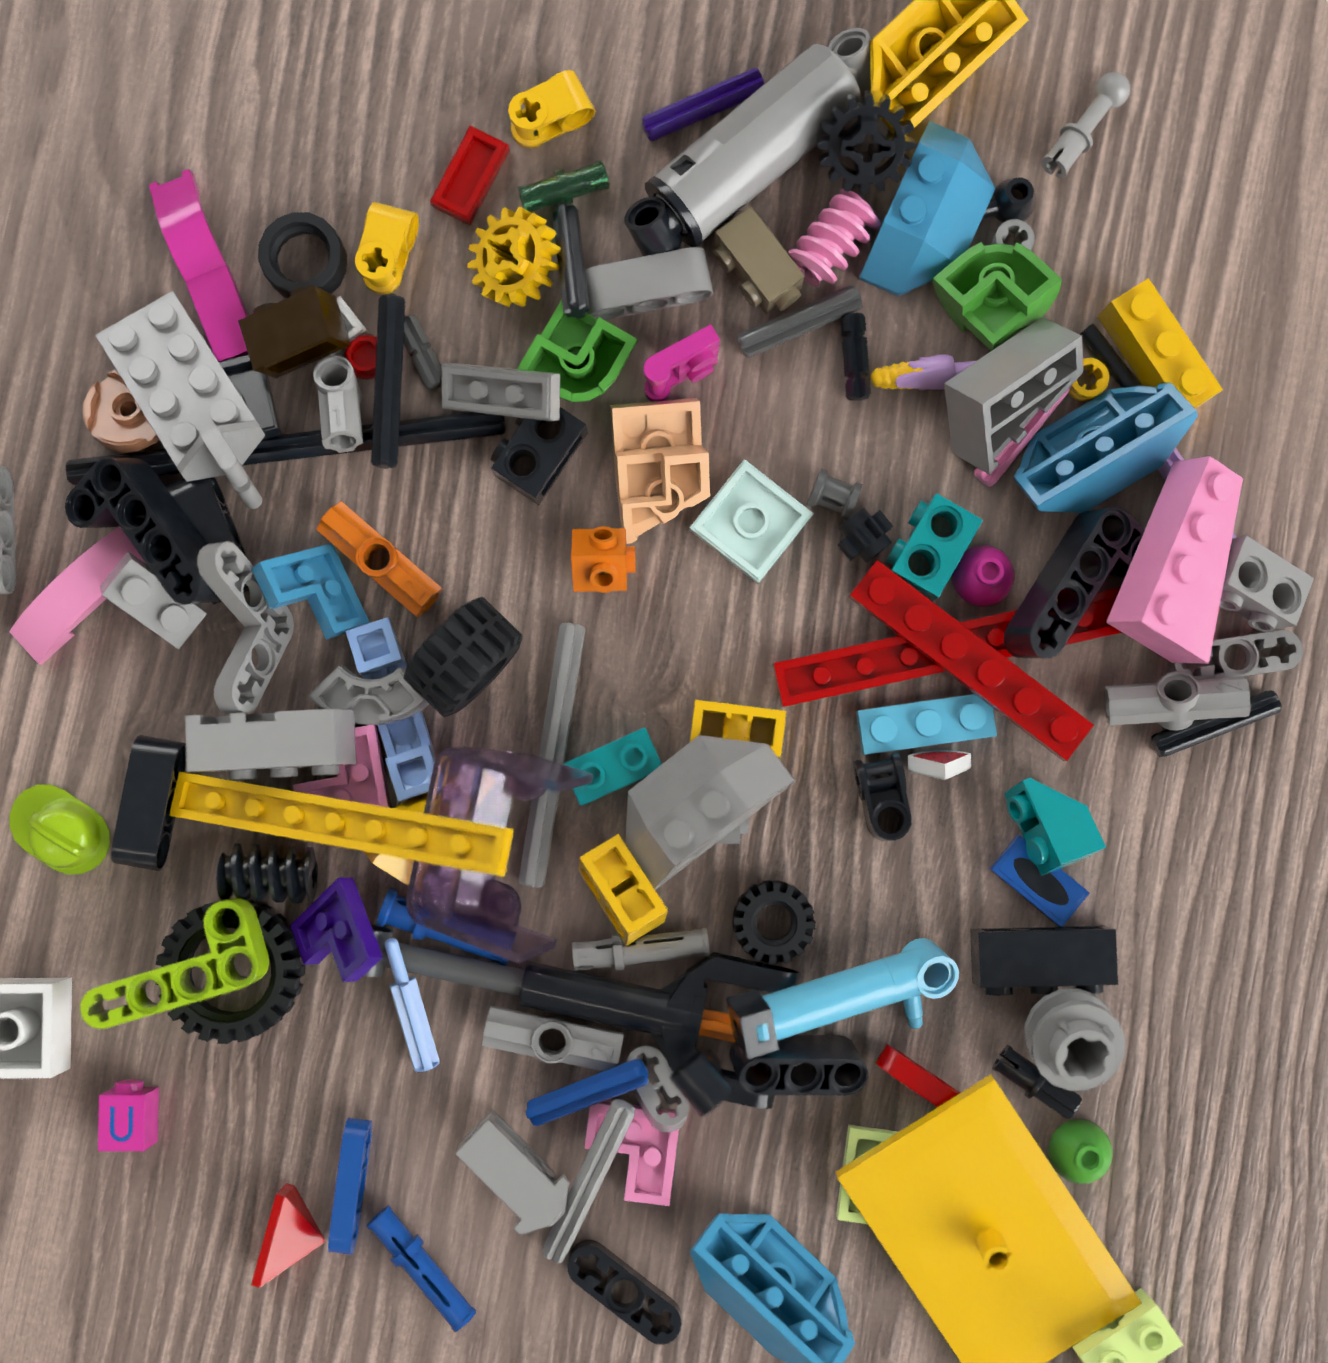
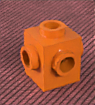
[571,526,636,593]

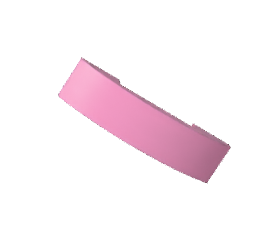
[9,526,146,665]

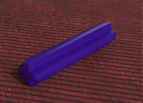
[642,68,765,141]

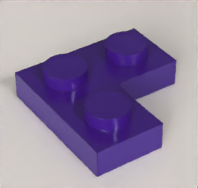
[290,877,383,982]

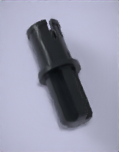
[992,1045,1082,1119]

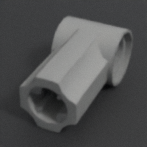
[313,356,363,453]

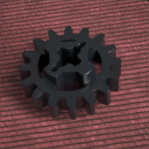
[817,90,916,195]

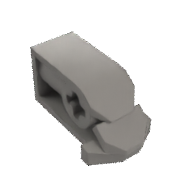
[456,1109,570,1235]

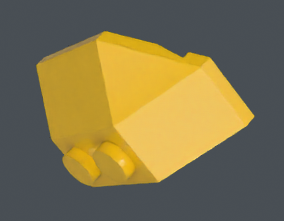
[870,0,1029,136]

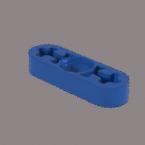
[328,1118,373,1255]

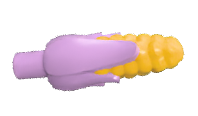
[870,354,976,391]

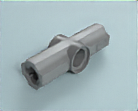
[1104,671,1251,731]
[482,1005,624,1071]

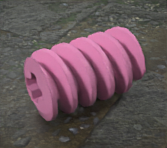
[788,188,881,287]

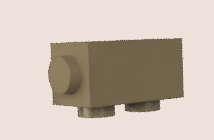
[713,206,805,315]

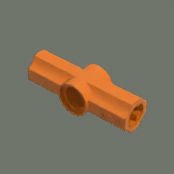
[316,501,443,618]

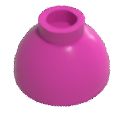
[952,545,1015,607]

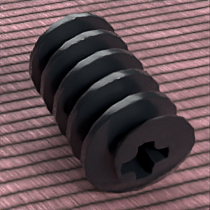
[216,843,318,904]

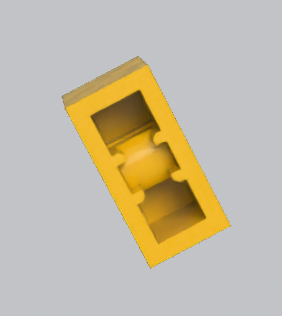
[689,700,786,757]

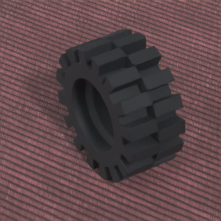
[732,880,816,965]

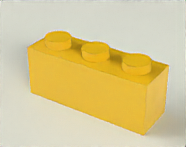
[1097,278,1223,409]

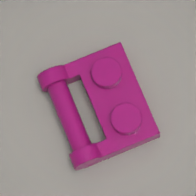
[644,324,720,401]

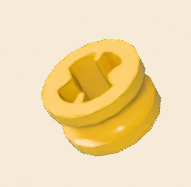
[1068,358,1109,402]

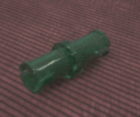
[518,160,610,212]

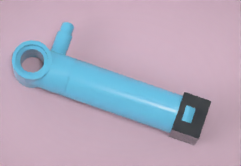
[726,938,959,1059]

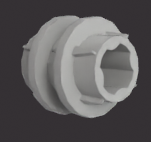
[1024,989,1125,1091]

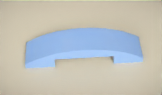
[345,617,443,802]

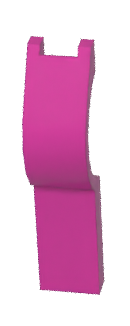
[149,169,249,362]

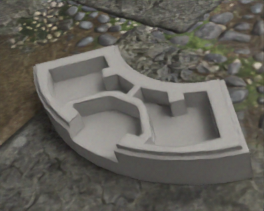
[308,665,429,725]

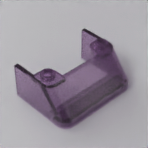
[406,746,593,963]

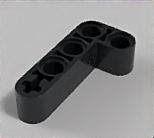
[65,457,221,605]
[1004,507,1145,658]

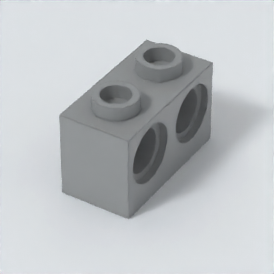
[1219,535,1314,632]

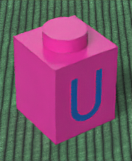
[98,1079,159,1151]

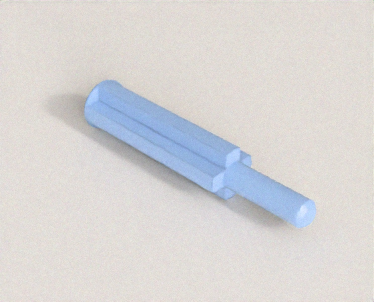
[384,938,440,1072]

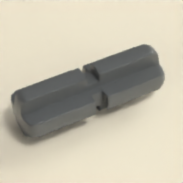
[404,315,442,390]

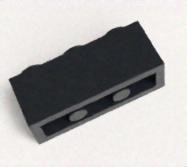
[970,926,1118,996]

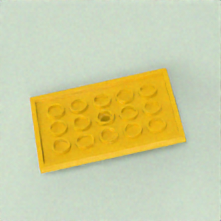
[836,1074,1142,1363]

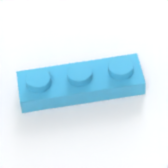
[856,694,997,755]

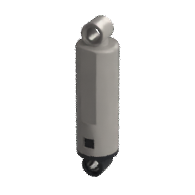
[624,28,871,257]

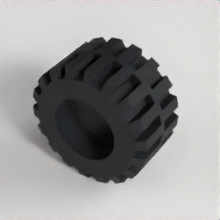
[403,597,523,717]

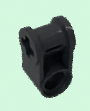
[853,753,912,841]

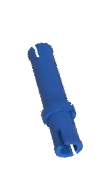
[366,1205,476,1332]

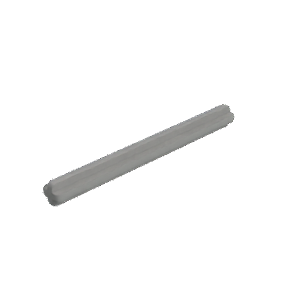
[518,623,585,888]

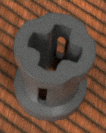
[807,468,863,521]

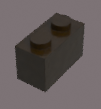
[238,285,351,378]

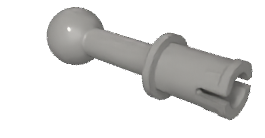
[1041,72,1130,178]

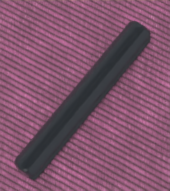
[371,294,405,469]

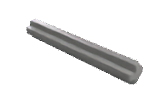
[542,1099,635,1263]

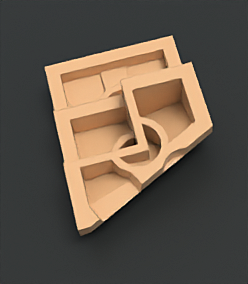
[610,398,710,544]

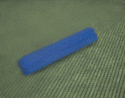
[525,1059,649,1126]

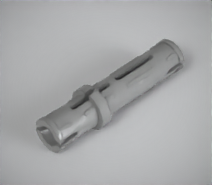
[572,927,709,971]

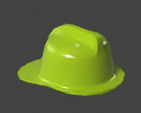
[9,784,110,875]

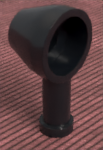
[982,177,1036,223]

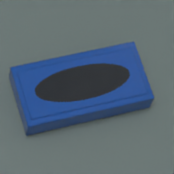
[989,835,1090,928]

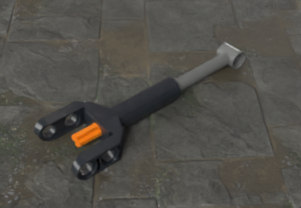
[364,924,801,1109]

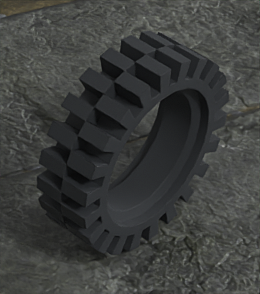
[155,899,305,1044]

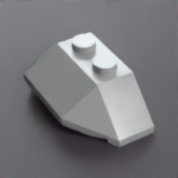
[625,735,796,890]

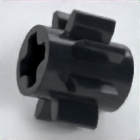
[838,508,893,563]

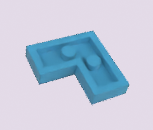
[251,543,369,640]

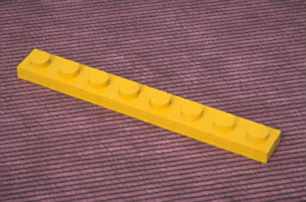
[169,772,513,877]

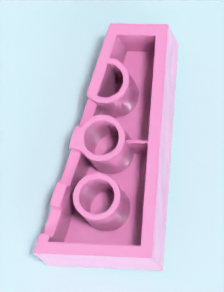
[1106,456,1243,663]

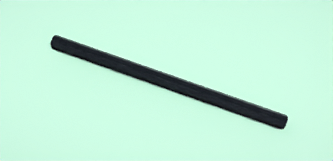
[65,412,506,485]

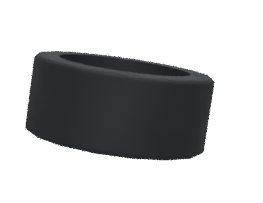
[258,212,347,298]

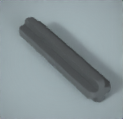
[737,286,862,358]

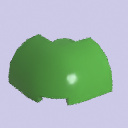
[933,242,1062,351]
[517,299,638,402]

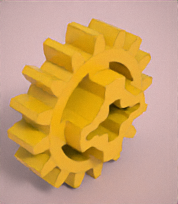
[467,207,561,307]

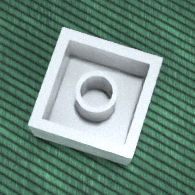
[0,978,72,1078]

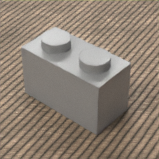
[100,551,207,649]

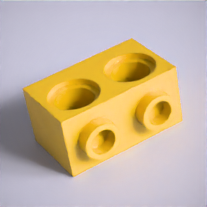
[578,834,668,946]

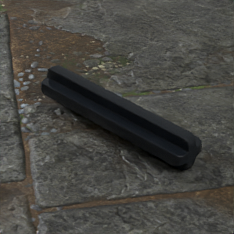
[552,203,590,319]
[1151,690,1282,757]

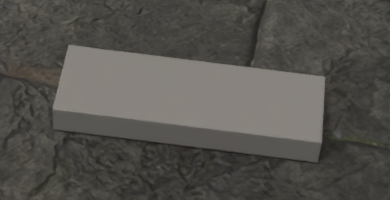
[442,363,560,421]

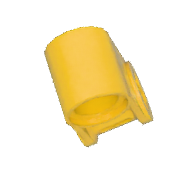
[508,70,596,148]
[355,201,419,295]

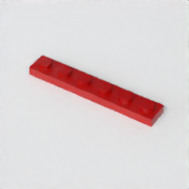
[848,560,1094,761]

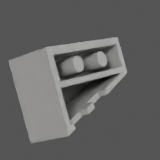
[944,317,1083,475]
[185,709,356,780]

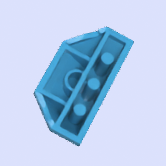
[859,121,995,297]
[1014,383,1198,513]
[690,1214,855,1363]

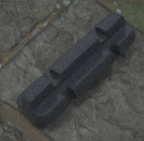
[841,313,871,401]

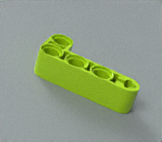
[80,898,269,1029]

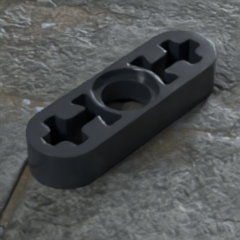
[567,1240,682,1345]

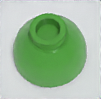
[1048,1119,1113,1184]

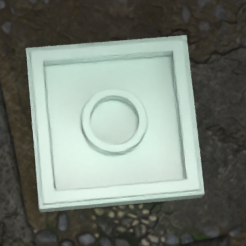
[689,459,814,584]

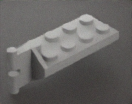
[95,291,265,509]

